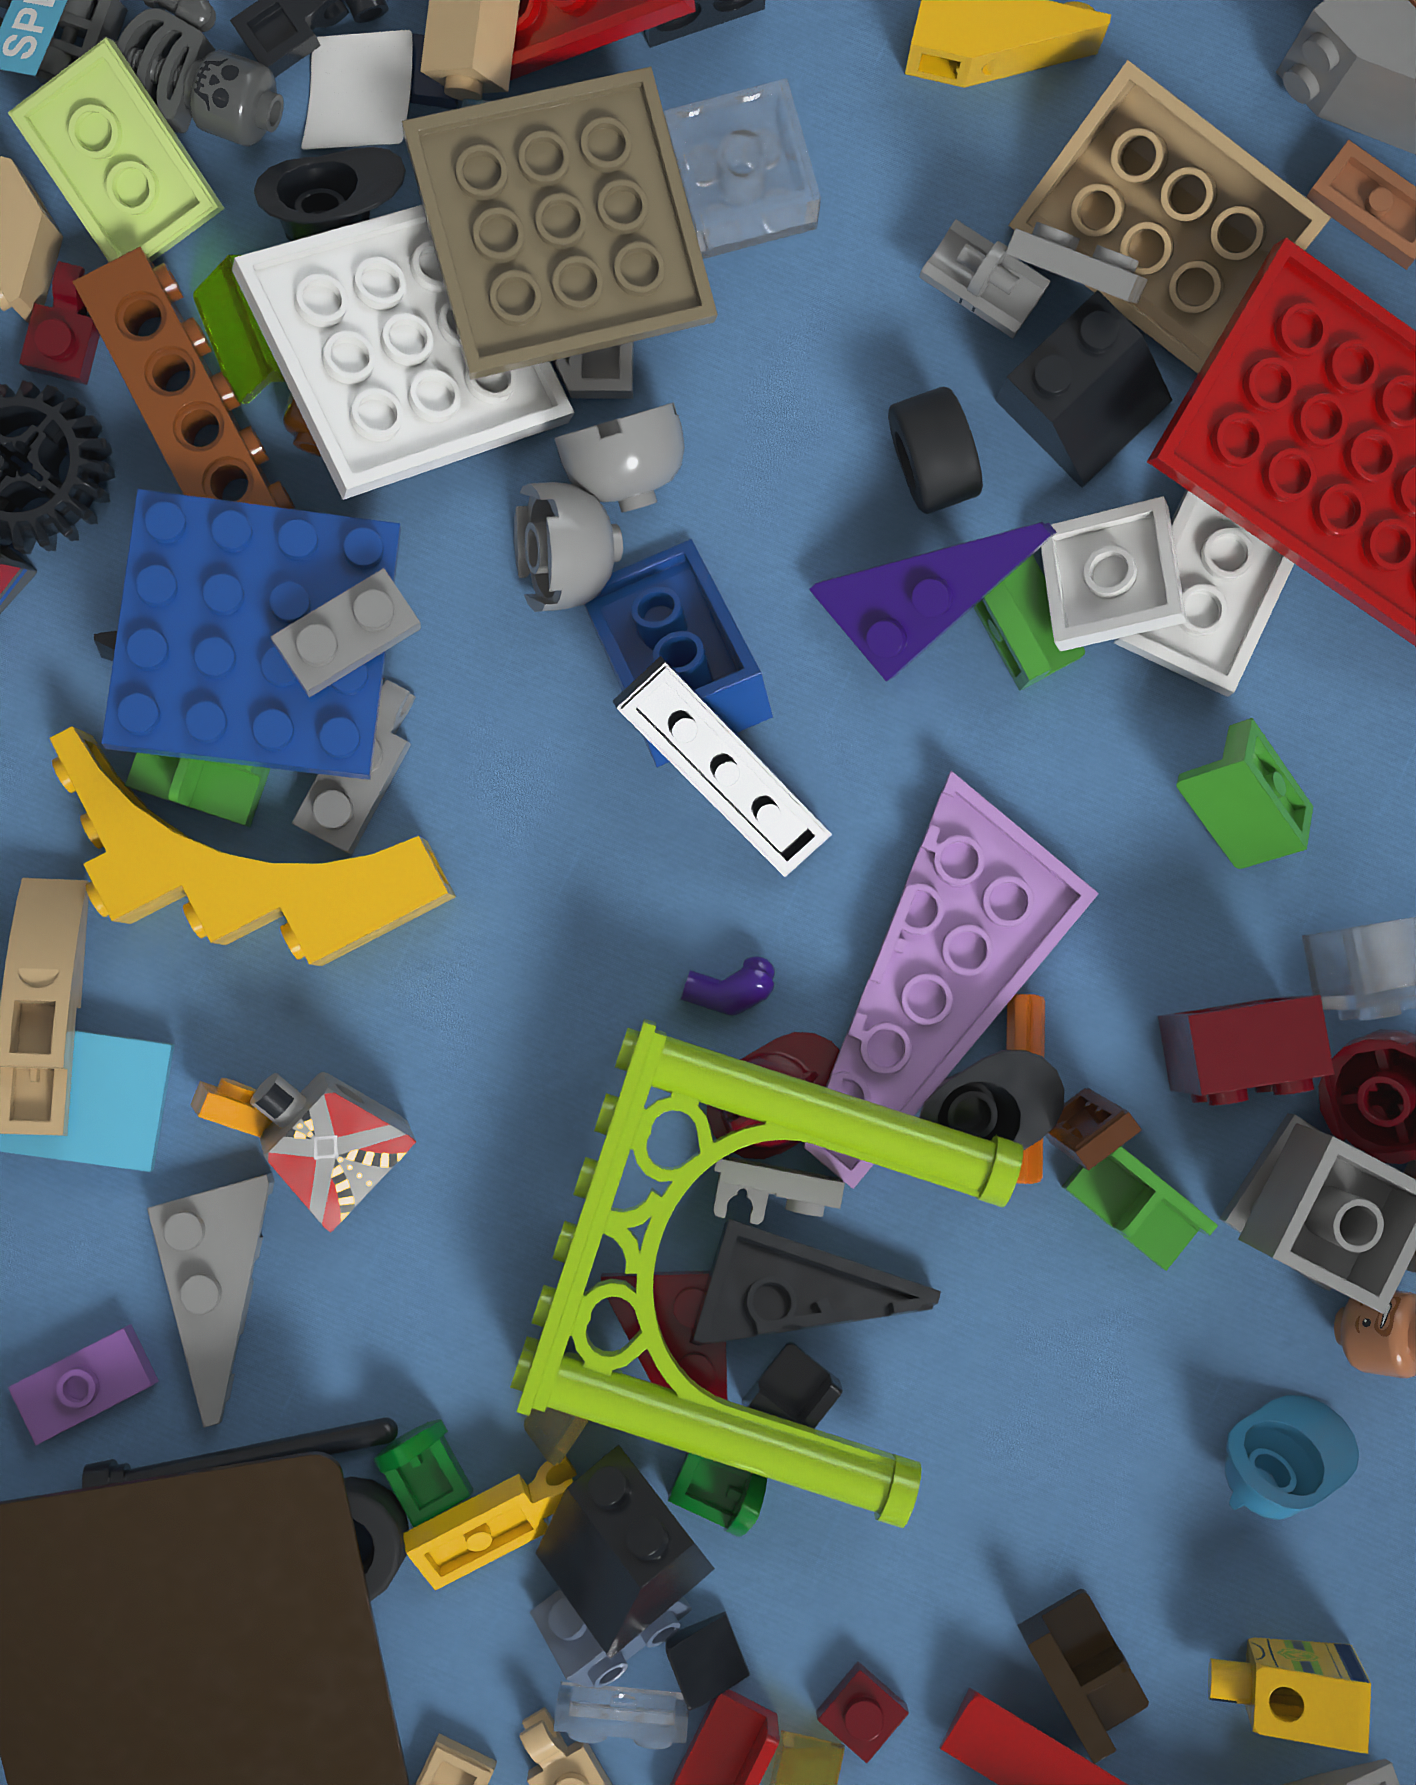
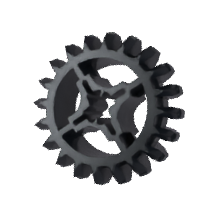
[0,380,116,554]

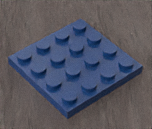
[101,489,401,780]

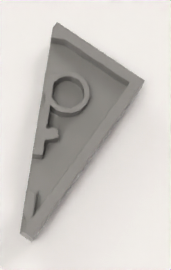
[147,1173,275,1428]

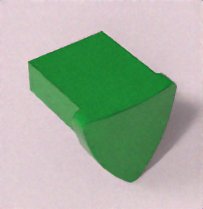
[373,1419,474,1528]
[668,1452,767,1537]

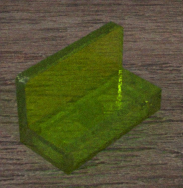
[193,255,286,404]

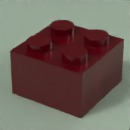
[1158,995,1335,1106]

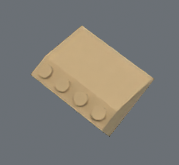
[1008,60,1332,374]

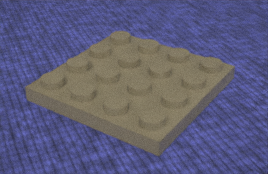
[402,66,718,380]

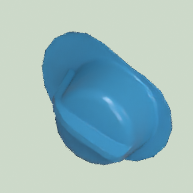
[1225,1395,1359,1520]

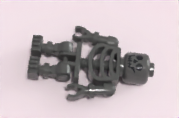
[0,0,284,147]

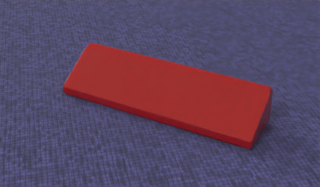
[939,1688,1128,1785]

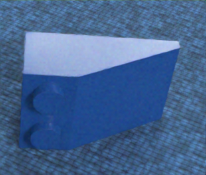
[584,539,773,767]

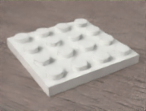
[232,205,575,500]

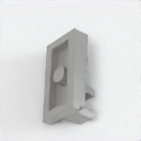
[713,1156,845,1224]

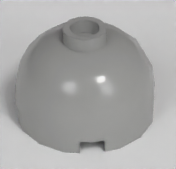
[554,402,685,513]
[514,482,623,612]

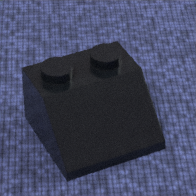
[996,290,1173,488]
[535,1444,715,1659]

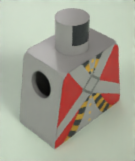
[250,1072,417,1233]

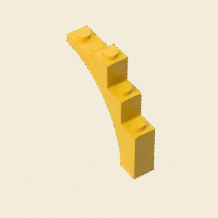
[49,726,456,966]

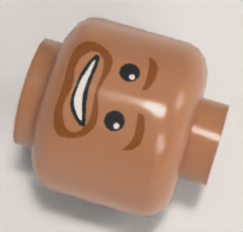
[1334,1290,1416,1378]

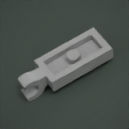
[292,680,416,854]

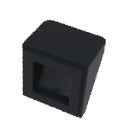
[665,1611,750,1711]

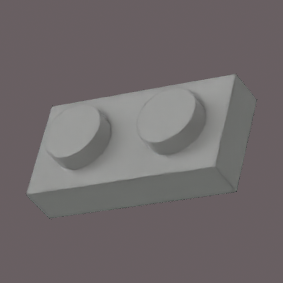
[271,568,421,698]

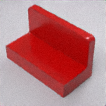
[670,1689,780,1785]

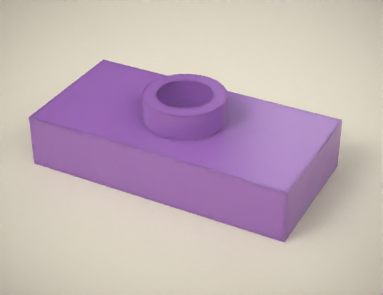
[8,1324,159,1445]

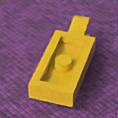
[403,1454,577,1591]

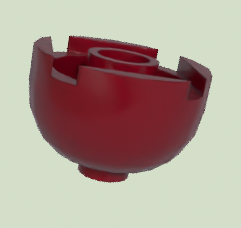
[1318,1029,1416,1164]

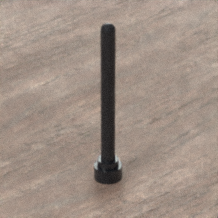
[82,1417,398,1488]

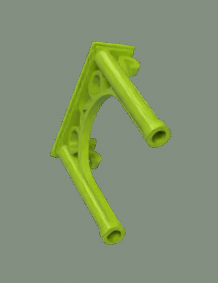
[510,1018,1023,1528]

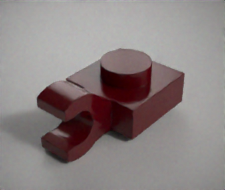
[19,261,100,385]

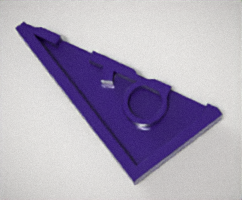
[809,522,1057,682]

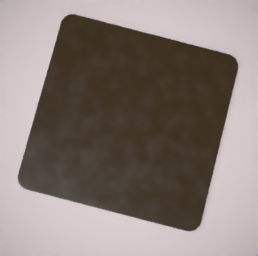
[0,1451,409,1785]

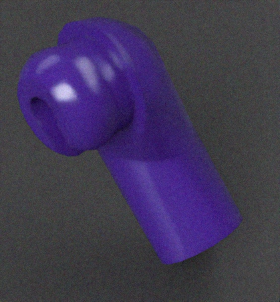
[680,956,775,1016]

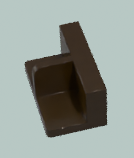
[1017,1589,1149,1764]

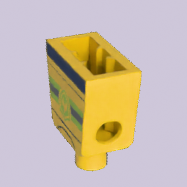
[1208,1637,1371,1754]

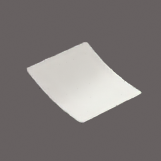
[301,30,413,150]

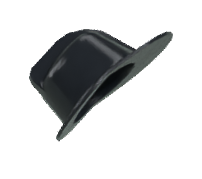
[254,147,406,242]
[919,1050,1065,1150]

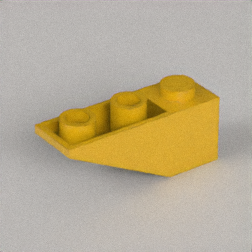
[905,0,1111,88]

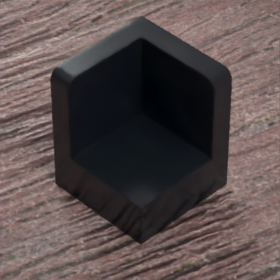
[742,1342,843,1429]

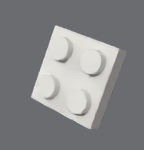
[1041,496,1187,651]

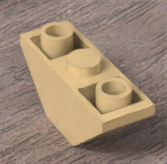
[0,156,63,324]

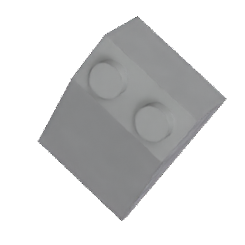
[1276,0,1416,155]

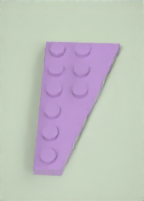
[803,771,1099,1189]

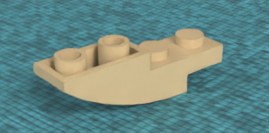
[0,878,89,1136]

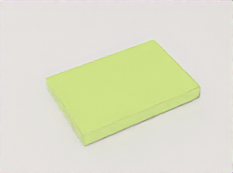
[8,38,225,262]

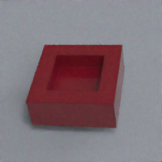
[816,1661,909,1763]

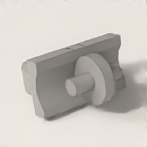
[919,219,1050,339]

